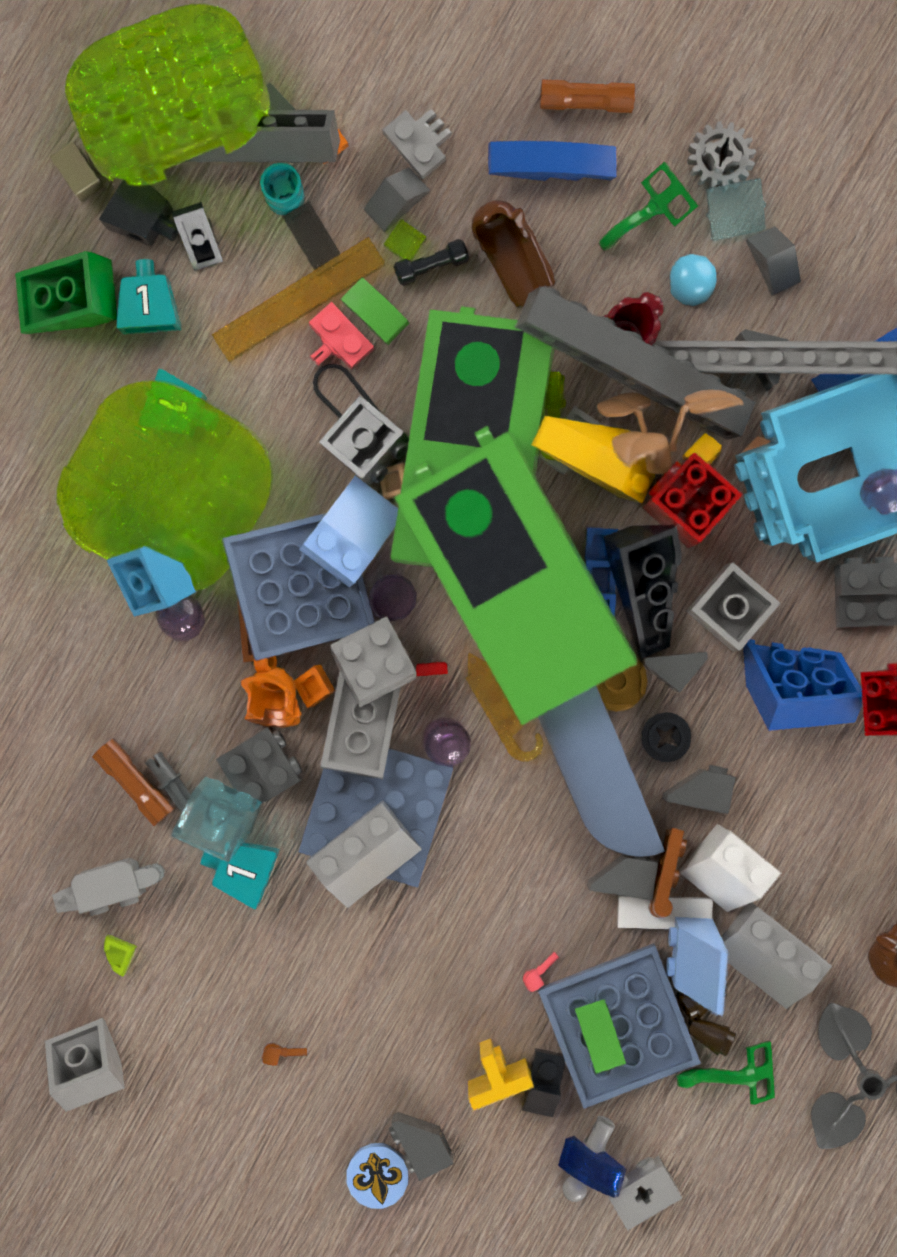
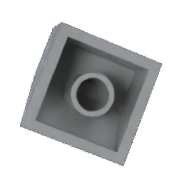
[45,1018,125,1112]

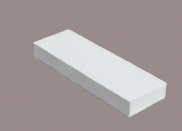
[617,895,713,929]

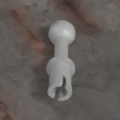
[562,1116,615,1202]

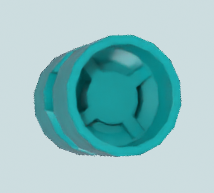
[260,162,305,216]

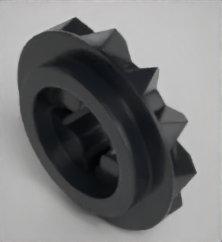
[641,712,691,762]

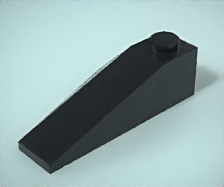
[603,525,682,658]

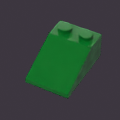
[15,251,117,334]

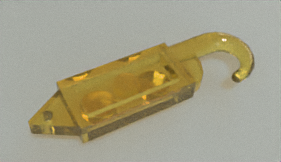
[465,653,543,762]

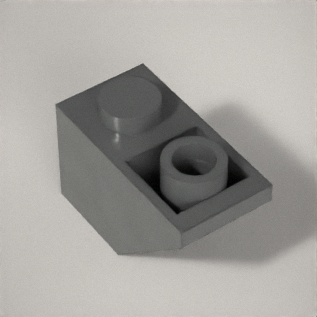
[389,1112,454,1181]

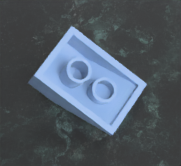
[299,476,398,587]
[666,917,728,1015]

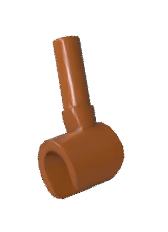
[262,1043,307,1066]

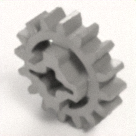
[687,121,756,192]

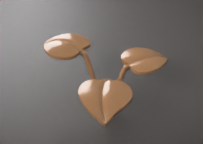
[597,389,743,474]

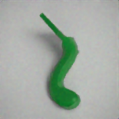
[599,162,698,251]
[677,1041,775,1105]

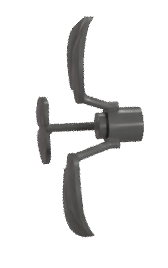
[811,1003,897,1149]

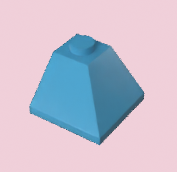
[106,547,196,617]

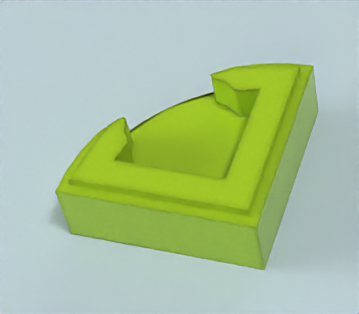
[104,934,137,977]

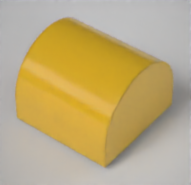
[682,433,722,465]

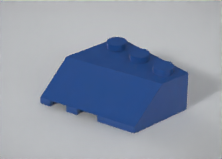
[743,639,863,731]

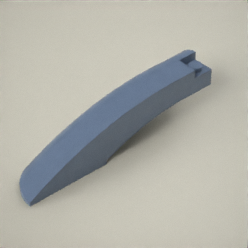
[538,686,665,857]

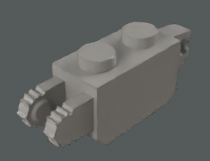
[52,857,165,916]

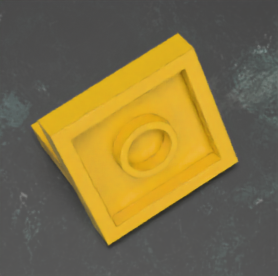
[468,1038,533,1111]

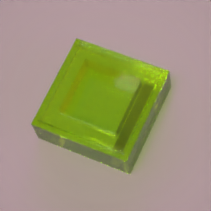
[383,219,426,261]

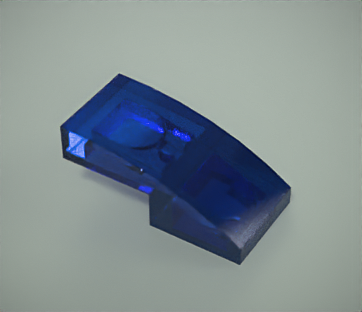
[558,1136,627,1198]

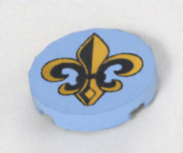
[347,1143,408,1209]

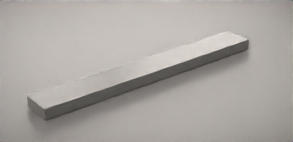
[653,341,897,374]

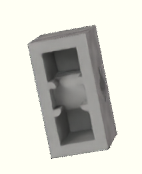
[605,1155,682,1231]

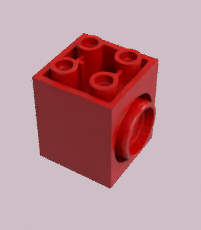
[642,452,743,548]
[860,663,897,736]

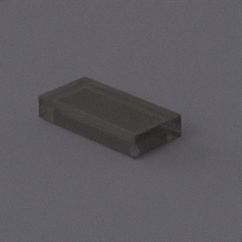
[283,201,341,272]

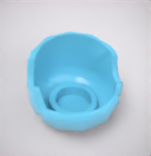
[670,254,717,306]

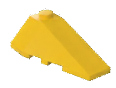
[532,416,655,503]

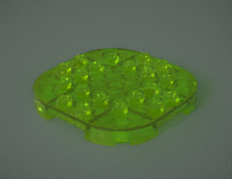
[65,4,270,186]
[56,380,273,591]

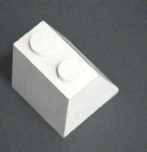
[679,824,781,912]

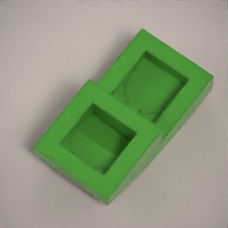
[341,277,409,345]
[575,999,626,1074]

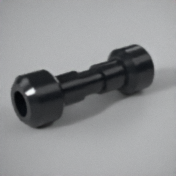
[393,239,469,286]

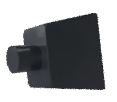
[99,168,179,246]

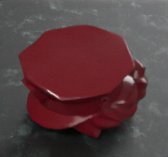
[604,292,664,346]

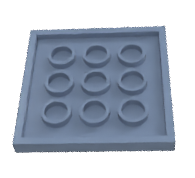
[222,513,375,661]
[299,748,453,888]
[538,943,701,1109]

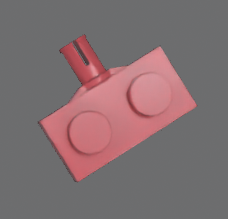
[309,302,374,370]

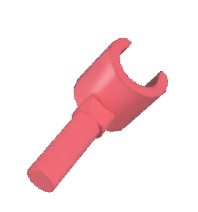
[523,952,559,992]

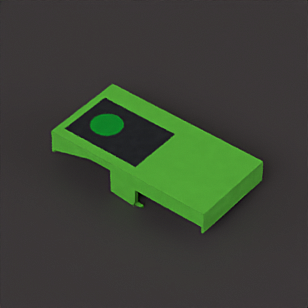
[390,306,555,568]
[394,426,638,725]

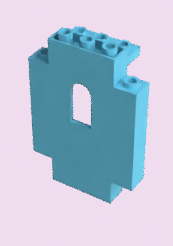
[734,374,897,562]

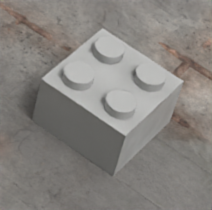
[686,562,781,652]
[330,617,416,708]

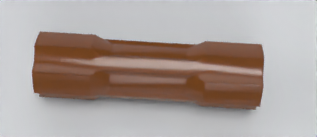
[540,79,635,113]
[92,738,176,827]

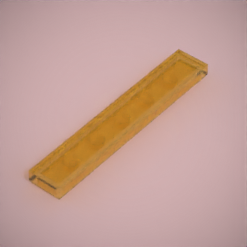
[211,237,385,363]

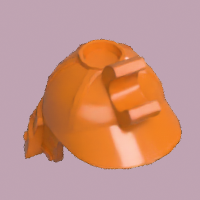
[241,656,302,728]

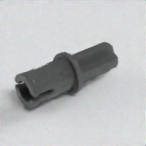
[145,752,195,811]

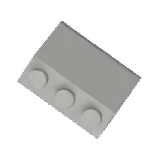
[306,800,422,908]
[721,902,832,1009]

